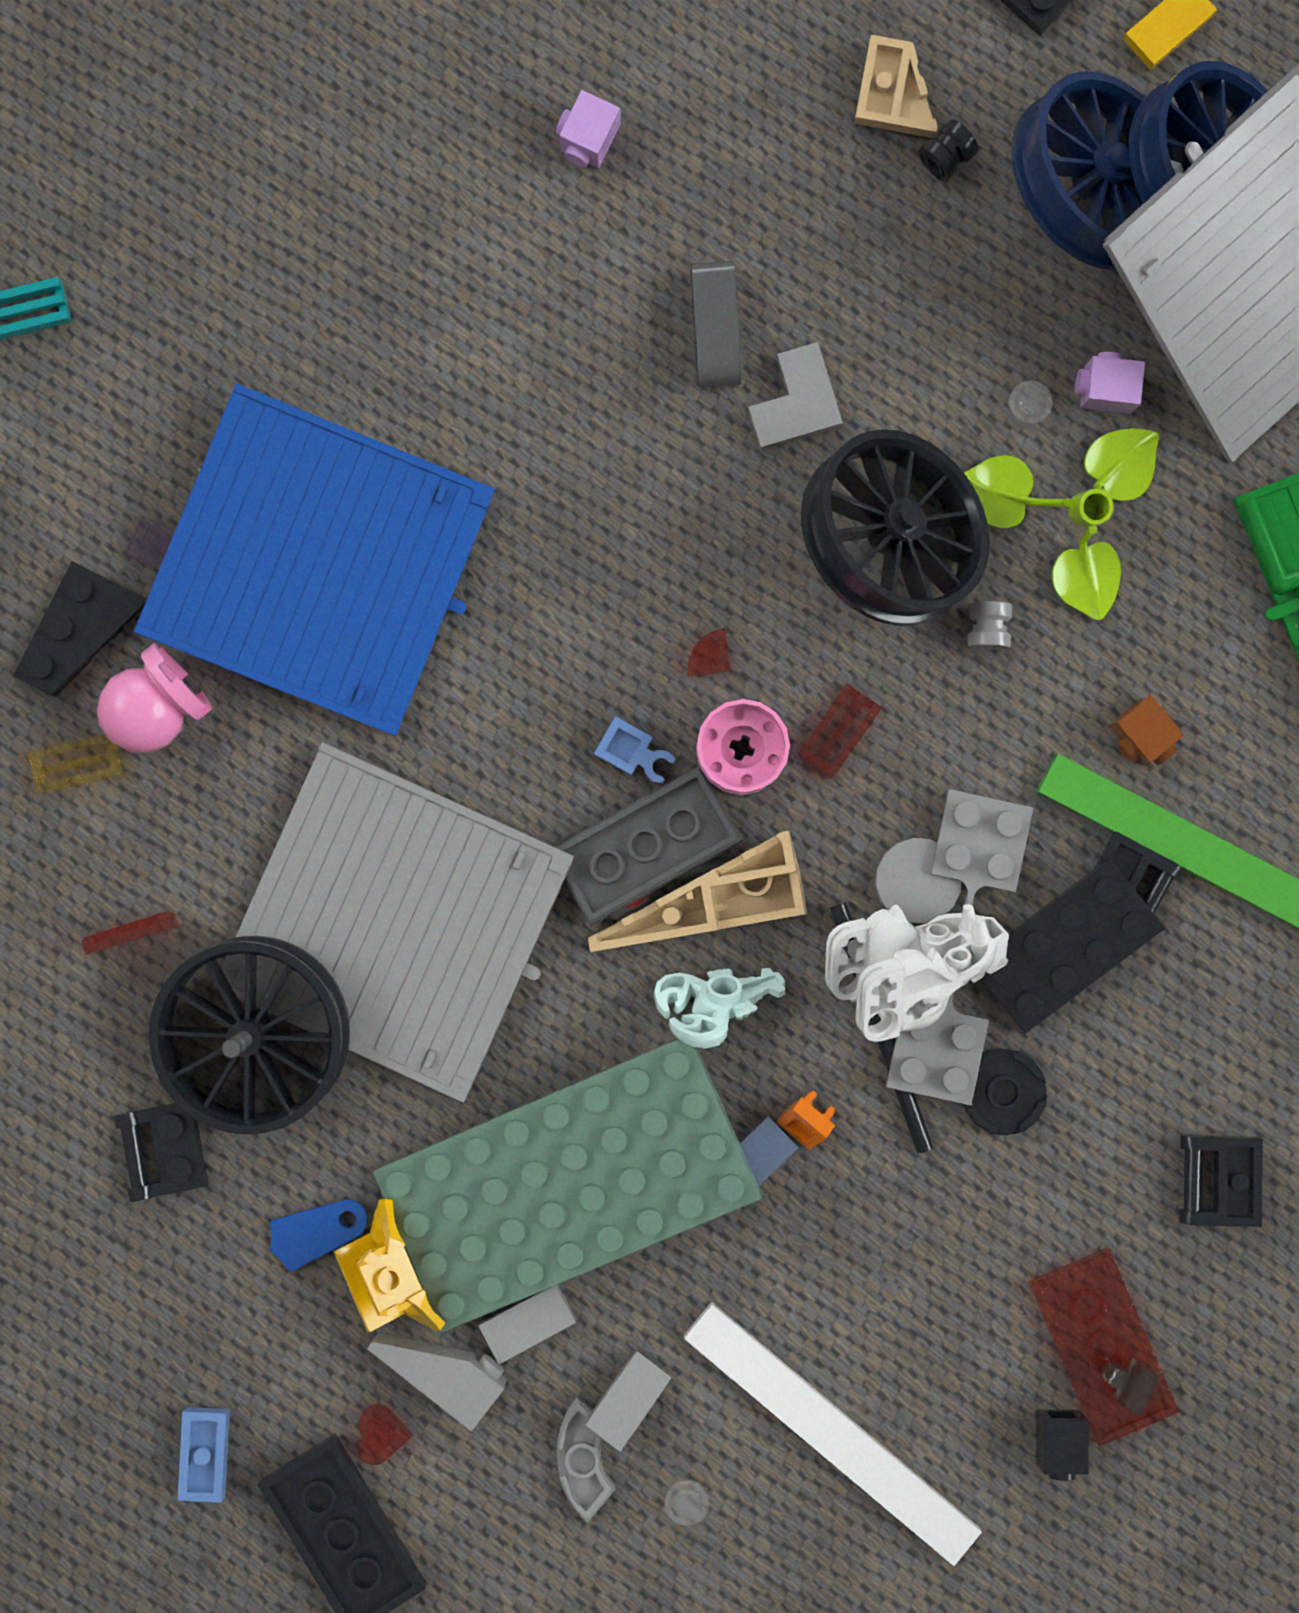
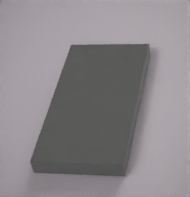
[555,766,742,927]

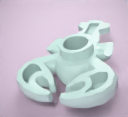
[654,968,785,1048]

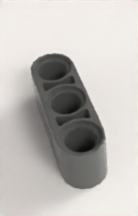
[691,261,741,387]

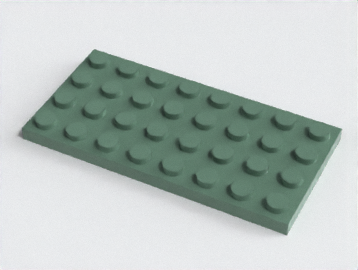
[372,1038,763,1332]

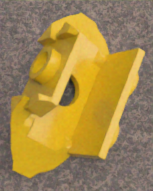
[333,1199,445,1332]

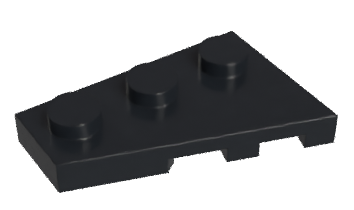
[13,561,147,697]

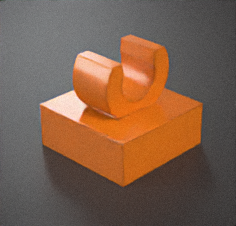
[776,1091,835,1151]

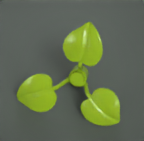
[964,428,1159,620]

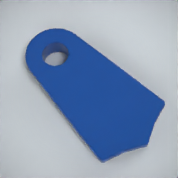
[270,1199,368,1272]

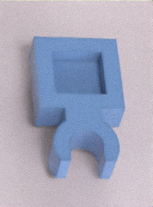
[594,716,675,784]

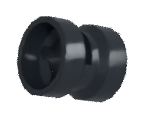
[918,119,979,182]

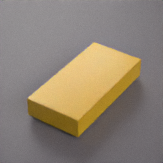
[1123,0,1217,70]

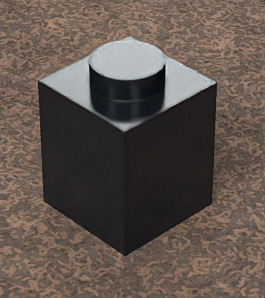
[1036,1409,1089,1481]

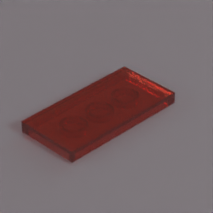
[1028,1248,1179,1447]

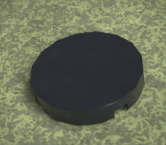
[962,1048,1047,1135]

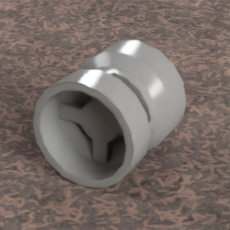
[967,601,1013,650]

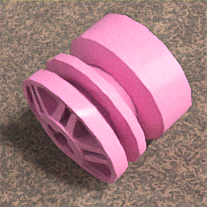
[696,699,790,795]

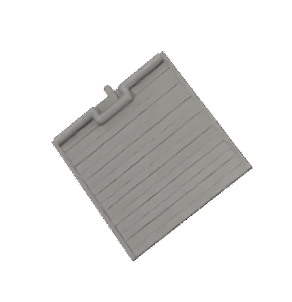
[1102,64,1299,463]
[213,742,575,1103]

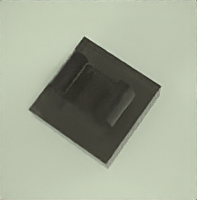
[1102,1357,1160,1416]

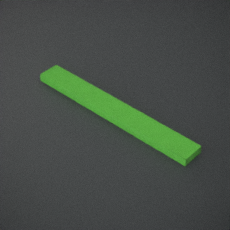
[1036,754,1299,930]

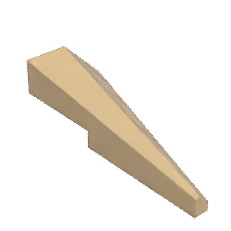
[588,831,807,952]

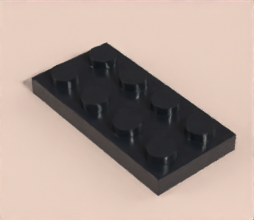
[981,858,1166,1034]
[258,1433,427,1613]

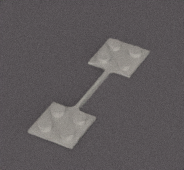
[886,789,1033,1105]

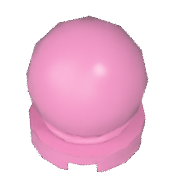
[97,642,213,753]

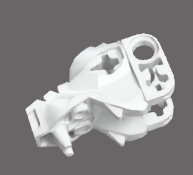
[825,904,1009,1042]

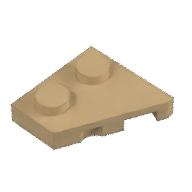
[854,35,938,138]

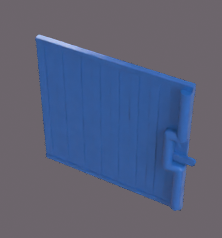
[133,383,495,736]

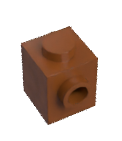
[1108,695,1184,766]

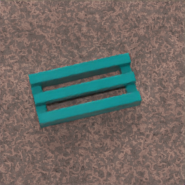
[0,277,72,340]

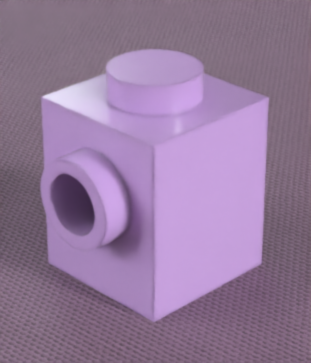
[556,90,621,169]
[1075,352,1145,414]

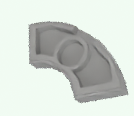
[557,1395,616,1523]

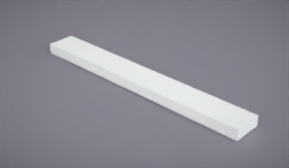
[684,1302,982,1566]

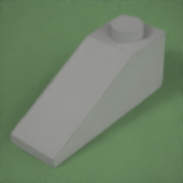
[367,1333,507,1431]

